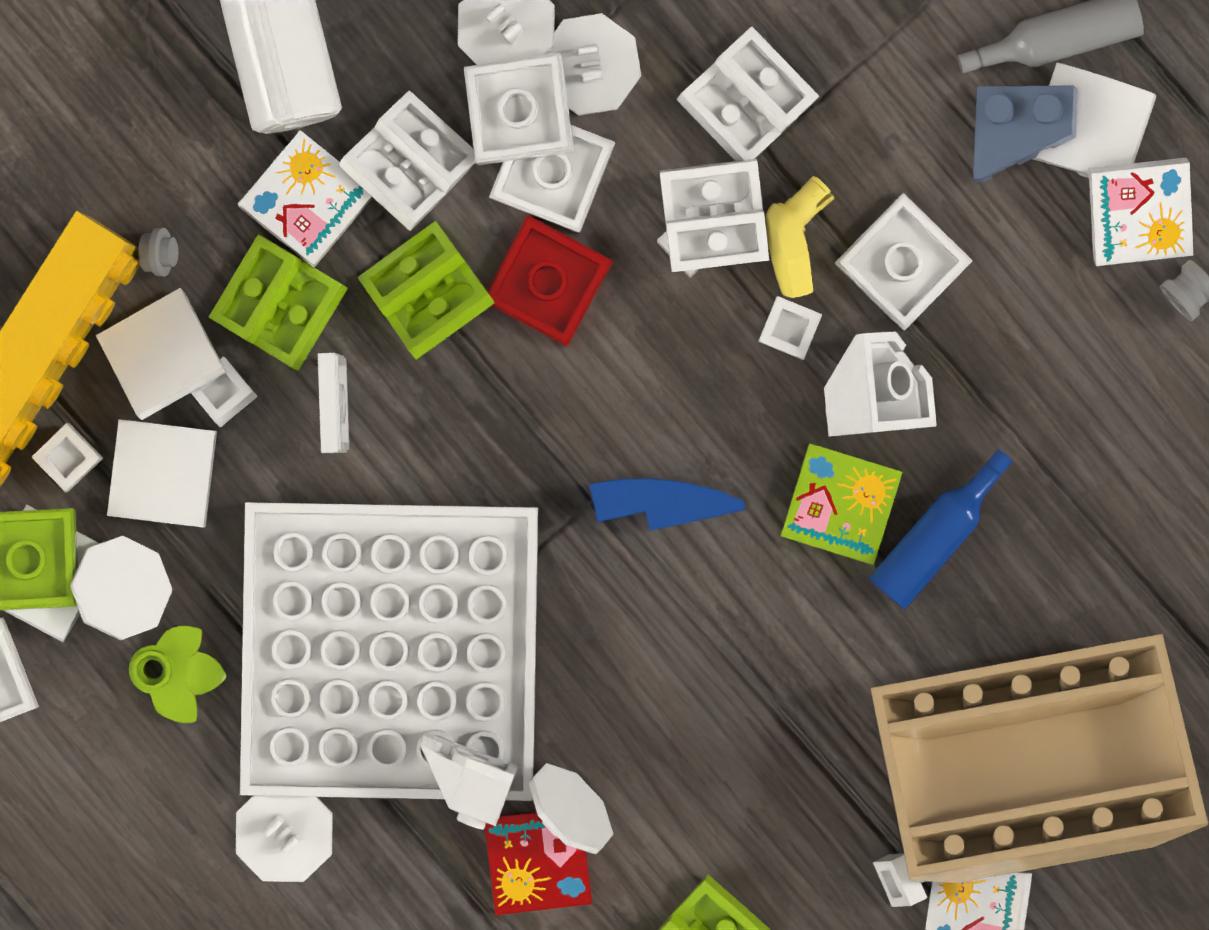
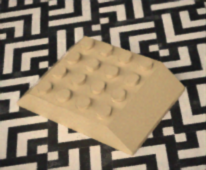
[871,634,1208,883]

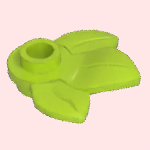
[129,626,227,723]

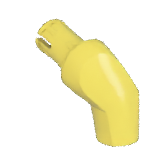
[765,176,834,298]

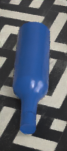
[868,449,1013,610]

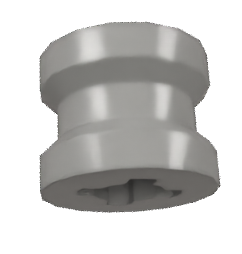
[1159,260,1209,322]

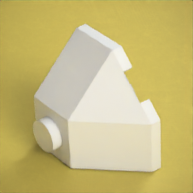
[824,332,937,437]
[420,732,518,830]

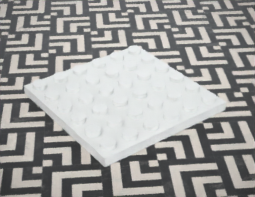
[240,502,538,801]

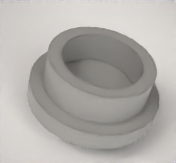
[138,228,179,276]

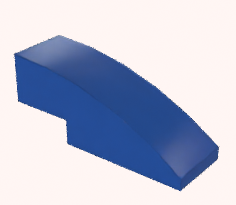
[589,478,746,531]

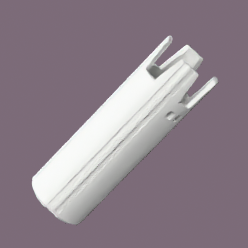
[220,0,342,134]

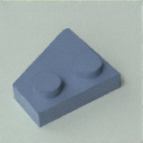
[973,85,1078,183]

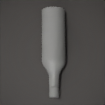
[957,0,1144,74]

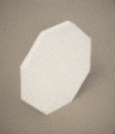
[458,0,555,65]
[546,13,641,116]
[70,536,172,640]
[528,763,613,854]
[236,795,333,882]

